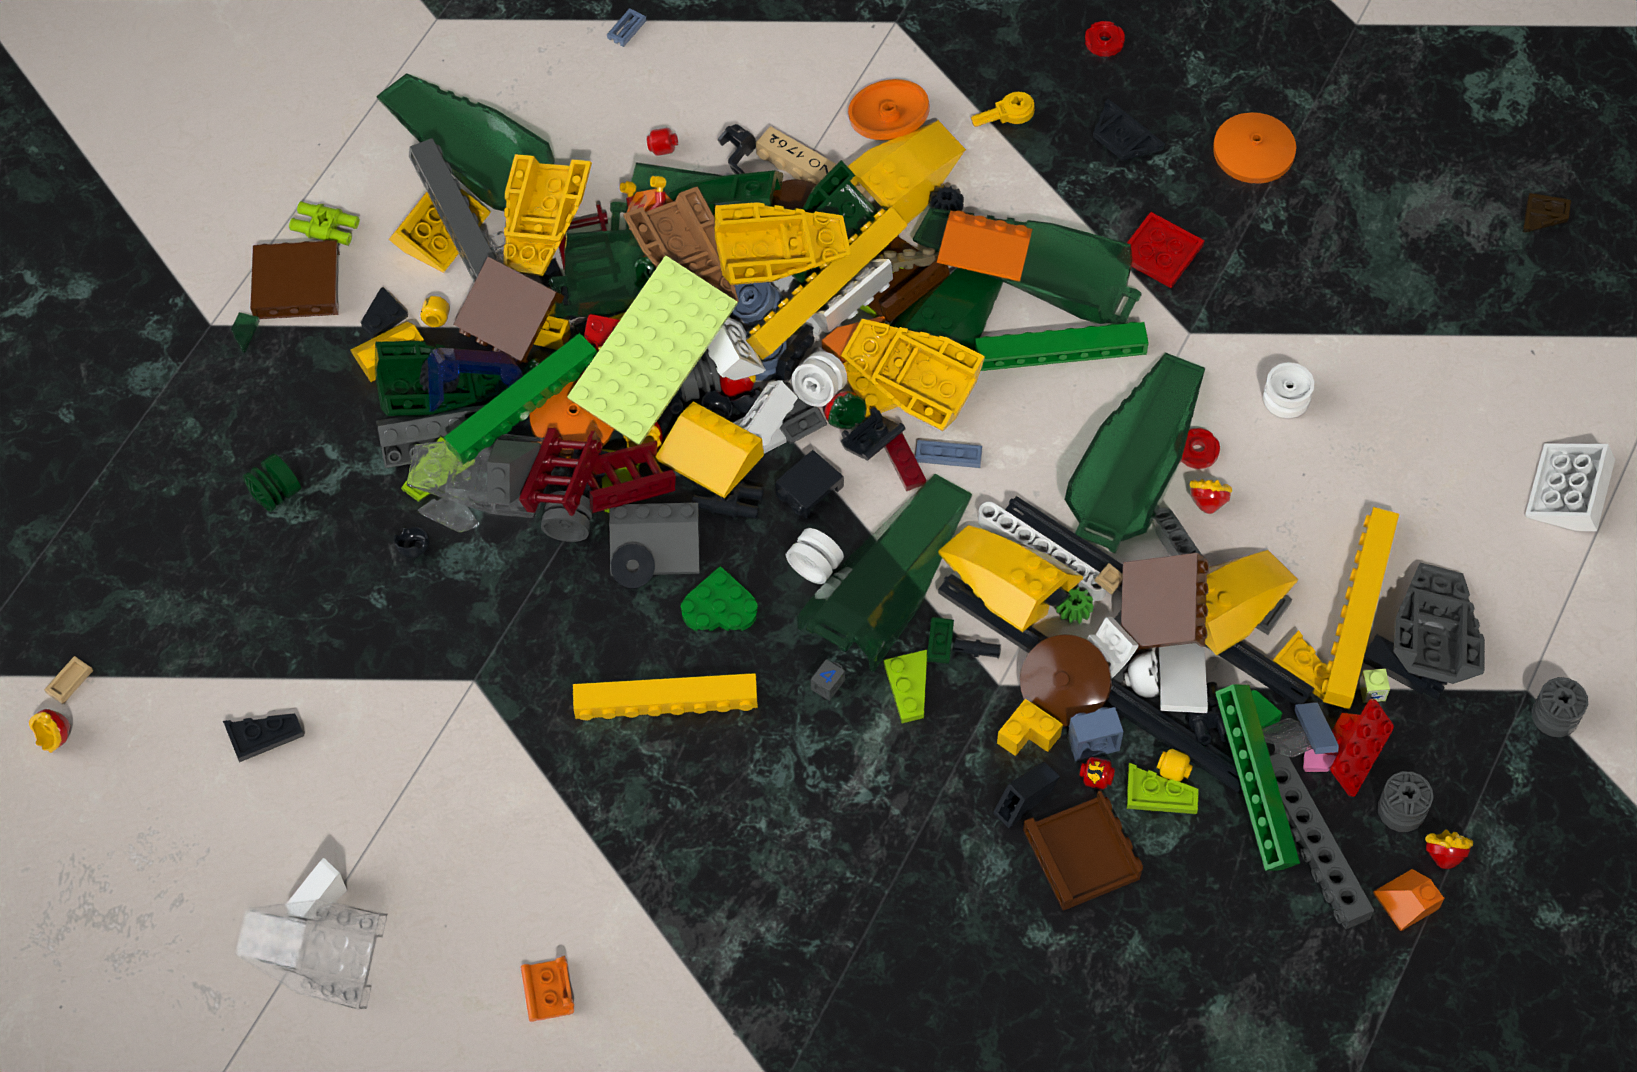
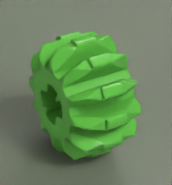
[1056,586,1094,624]

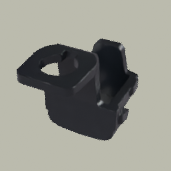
[718,124,756,174]

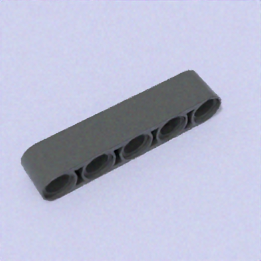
[1153,508,1203,556]

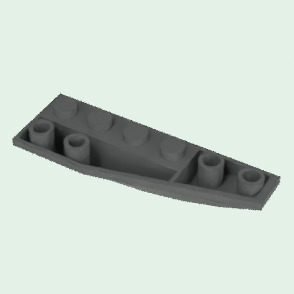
[376,405,485,468]

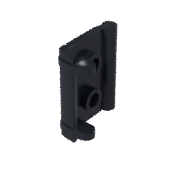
[840,407,906,461]

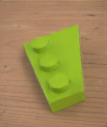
[884,650,927,723]

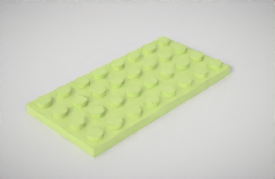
[567,255,738,445]

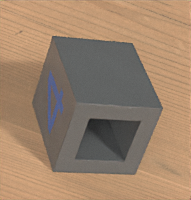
[811,659,845,701]

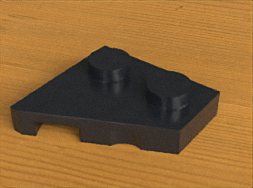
[361,287,408,338]

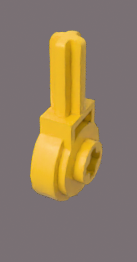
[971,91,1035,127]

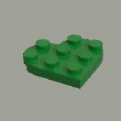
[681,566,758,631]

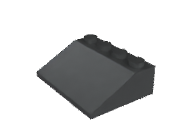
[609,503,700,576]

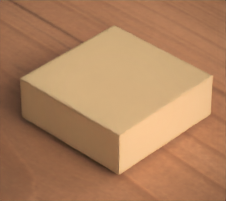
[1094,563,1123,595]

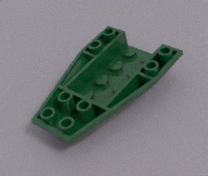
[667,170,784,217]

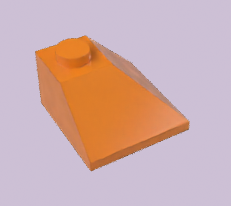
[1373,869,1444,931]

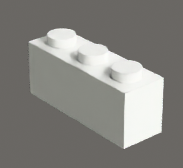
[739,380,798,447]

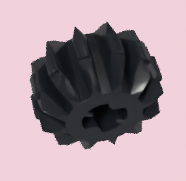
[929,184,964,219]

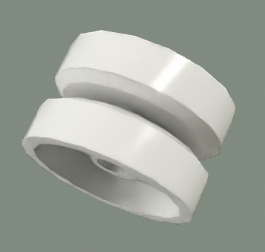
[791,351,847,407]
[1263,362,1314,419]
[786,528,844,584]

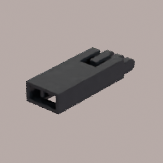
[1363,634,1447,699]

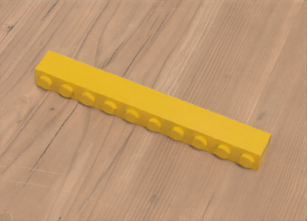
[746,207,908,360]
[1321,507,1399,709]

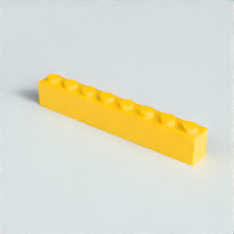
[573,673,758,720]

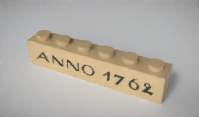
[756,126,871,200]

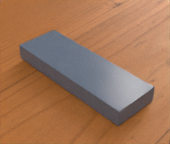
[916,440,982,468]
[1295,702,1339,754]

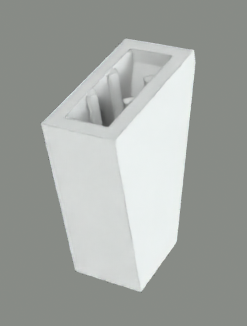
[285,858,347,929]

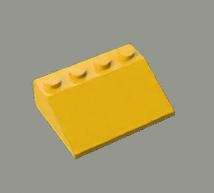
[388,187,491,273]
[655,401,764,498]

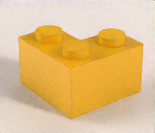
[534,301,571,350]
[997,699,1063,756]

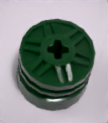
[242,453,301,512]

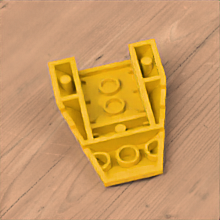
[847,120,966,224]
[503,154,592,276]
[715,203,851,285]
[841,319,985,431]
[938,525,1083,632]
[1205,550,1298,655]

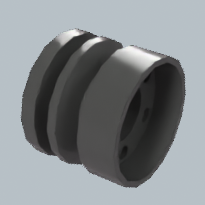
[680,349,721,403]
[1532,677,1588,737]
[1377,771,1433,832]

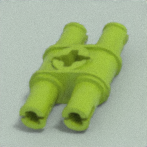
[289,201,360,246]

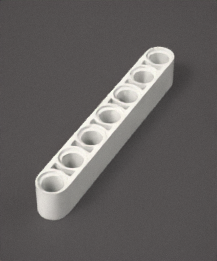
[978,502,1106,601]

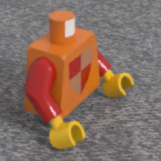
[620,176,673,236]

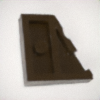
[1523,193,1571,233]

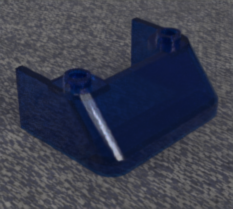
[428,348,522,412]

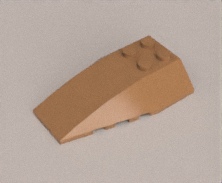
[623,187,739,302]

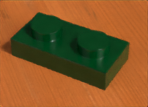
[927,617,954,664]

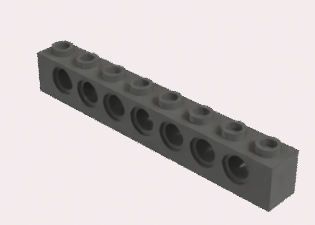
[1270,751,1374,930]

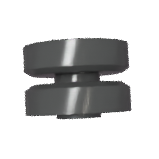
[541,491,593,542]

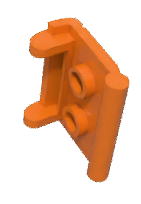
[521,956,574,1022]

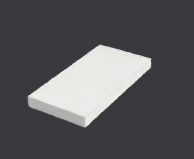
[1158,643,1208,713]

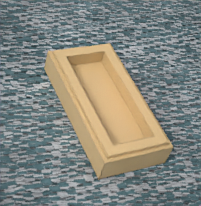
[44,656,93,704]

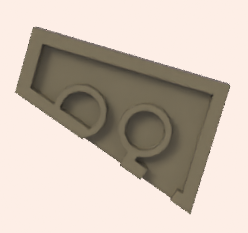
[876,248,939,272]

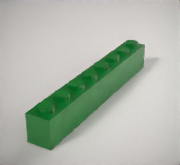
[975,322,1149,371]
[444,333,597,465]
[1215,684,1300,871]

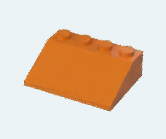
[937,211,1033,282]

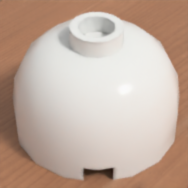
[1125,651,1160,697]

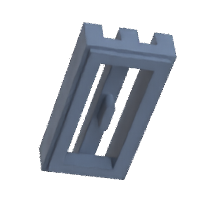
[607,8,646,47]

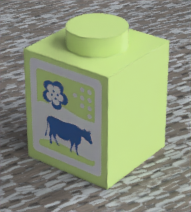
[1359,669,1390,703]

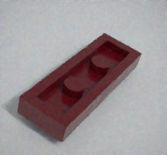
[884,433,927,492]

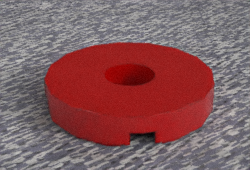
[1085,21,1125,57]
[1176,428,1220,469]

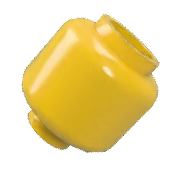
[420,296,450,327]
[1157,749,1193,782]

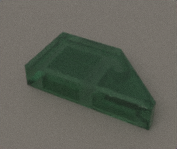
[231,312,260,353]

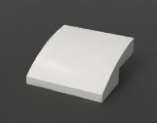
[1087,617,1139,678]

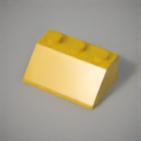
[351,321,424,382]

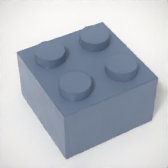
[1067,707,1124,762]

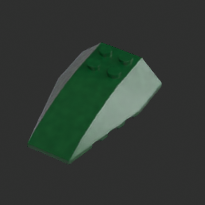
[792,160,887,286]
[890,267,1005,351]
[375,341,511,416]

